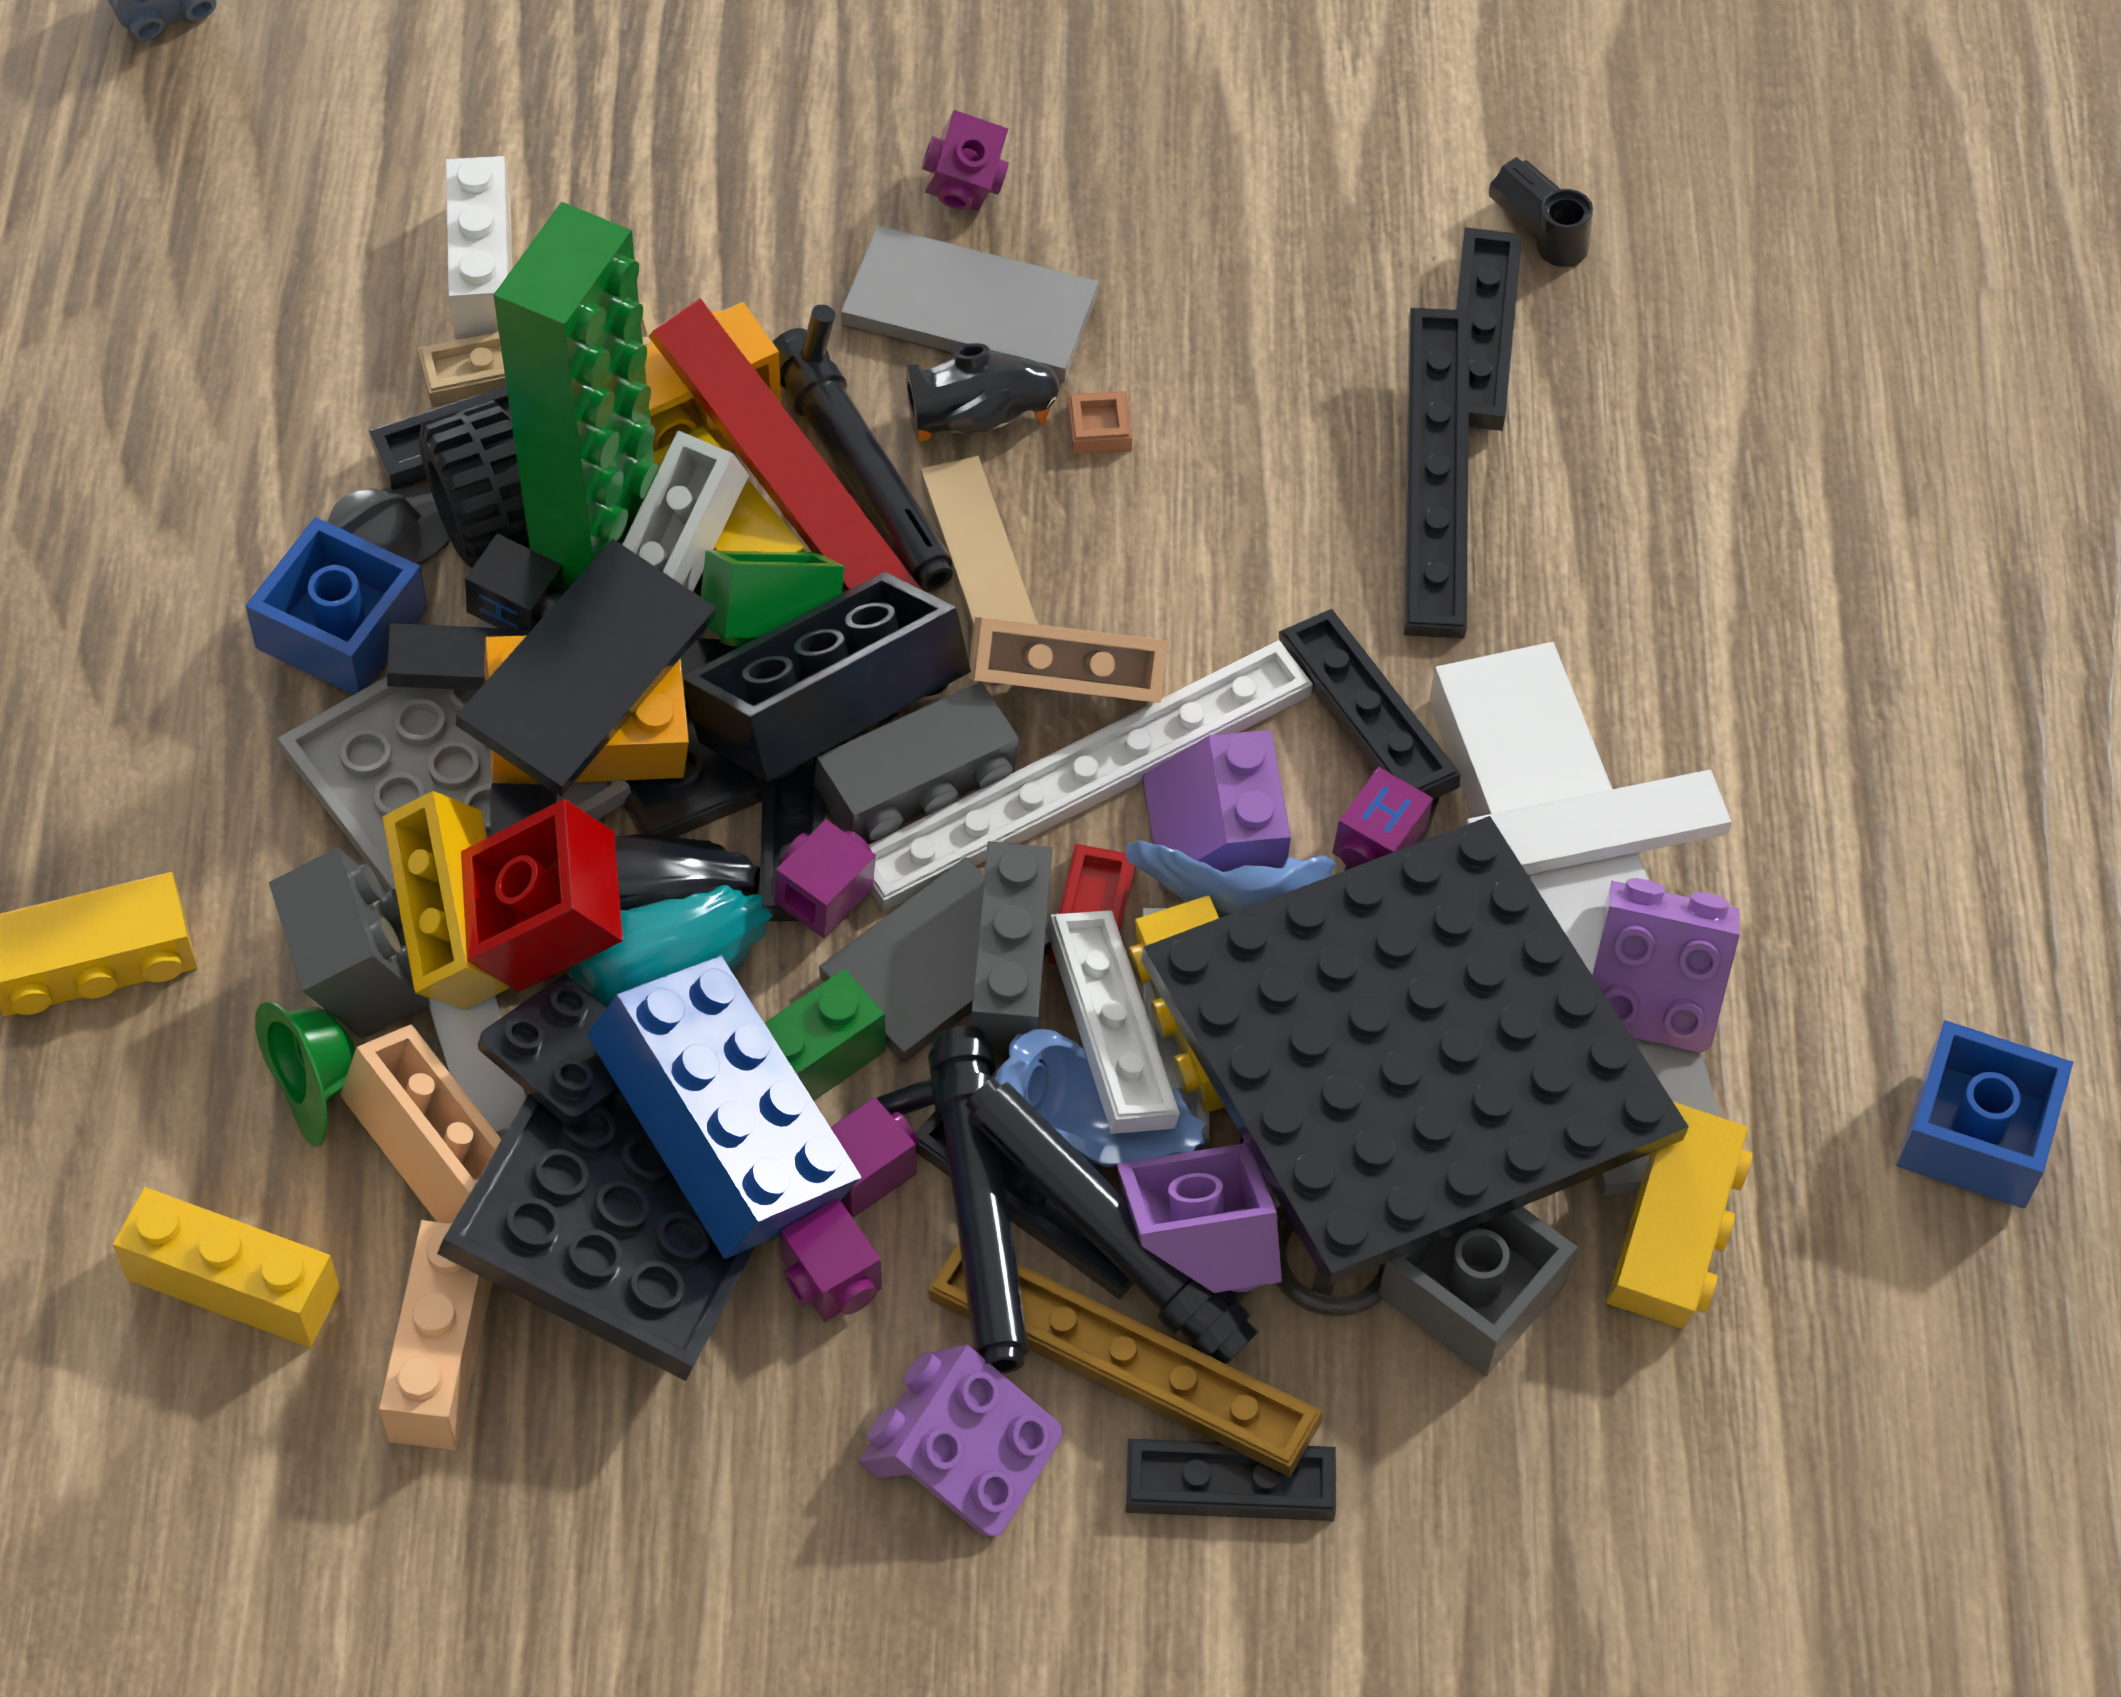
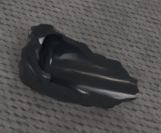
[615,834,760,911]

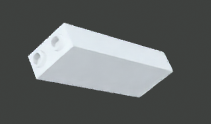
[1429,642,1649,974]

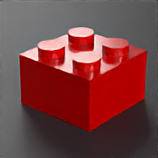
[461,798,623,992]

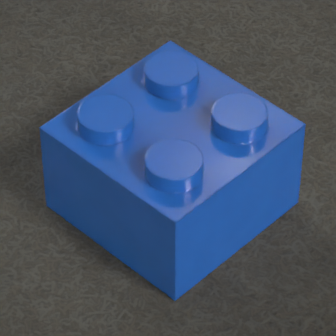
[245,517,428,695]
[1896,1020,2074,1209]

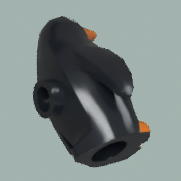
[906,343,1061,442]

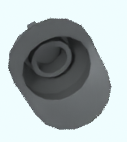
[327,484,450,564]

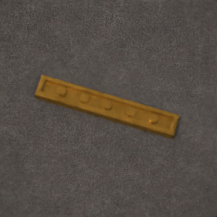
[928,1243,1322,1477]

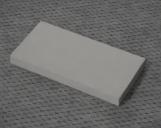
[841,225,1099,382]

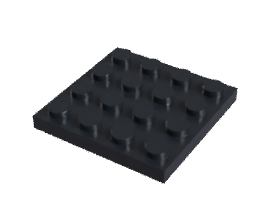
[437,1092,756,1381]

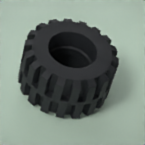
[419,400,530,568]

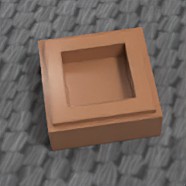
[1067,391,1132,454]

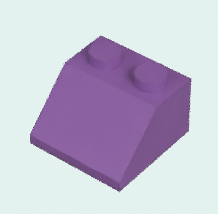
[1142,730,1291,889]
[1117,1143,1282,1293]

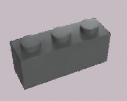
[814,681,1020,840]
[971,841,1053,1053]

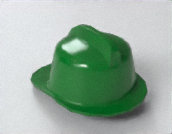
[255,1001,356,1146]

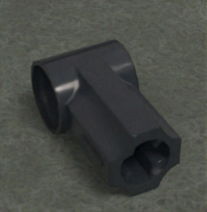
[1489,157,1593,267]

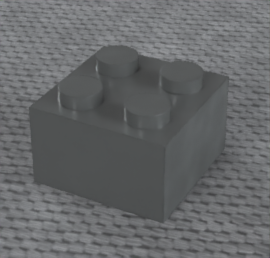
[269,847,431,1039]
[1378,1206,1578,1377]

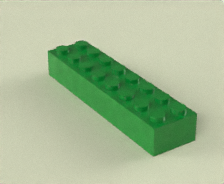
[493,201,659,592]

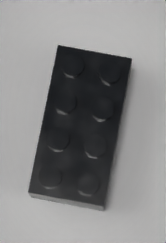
[682,572,971,782]

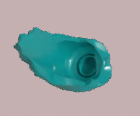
[570,885,773,1008]

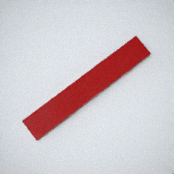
[649,298,922,593]

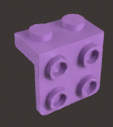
[1592,878,1740,1052]
[858,1345,1063,1537]

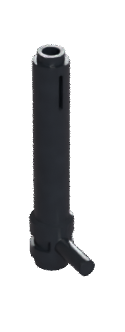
[773,304,953,592]
[876,1026,1029,1374]
[965,1077,1259,1364]

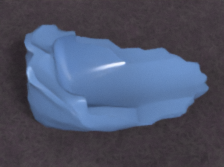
[1126,840,1337,918]
[995,1029,1206,1167]

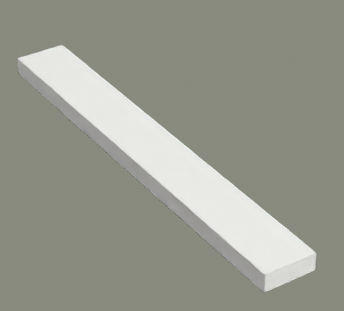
[869,640,1313,912]

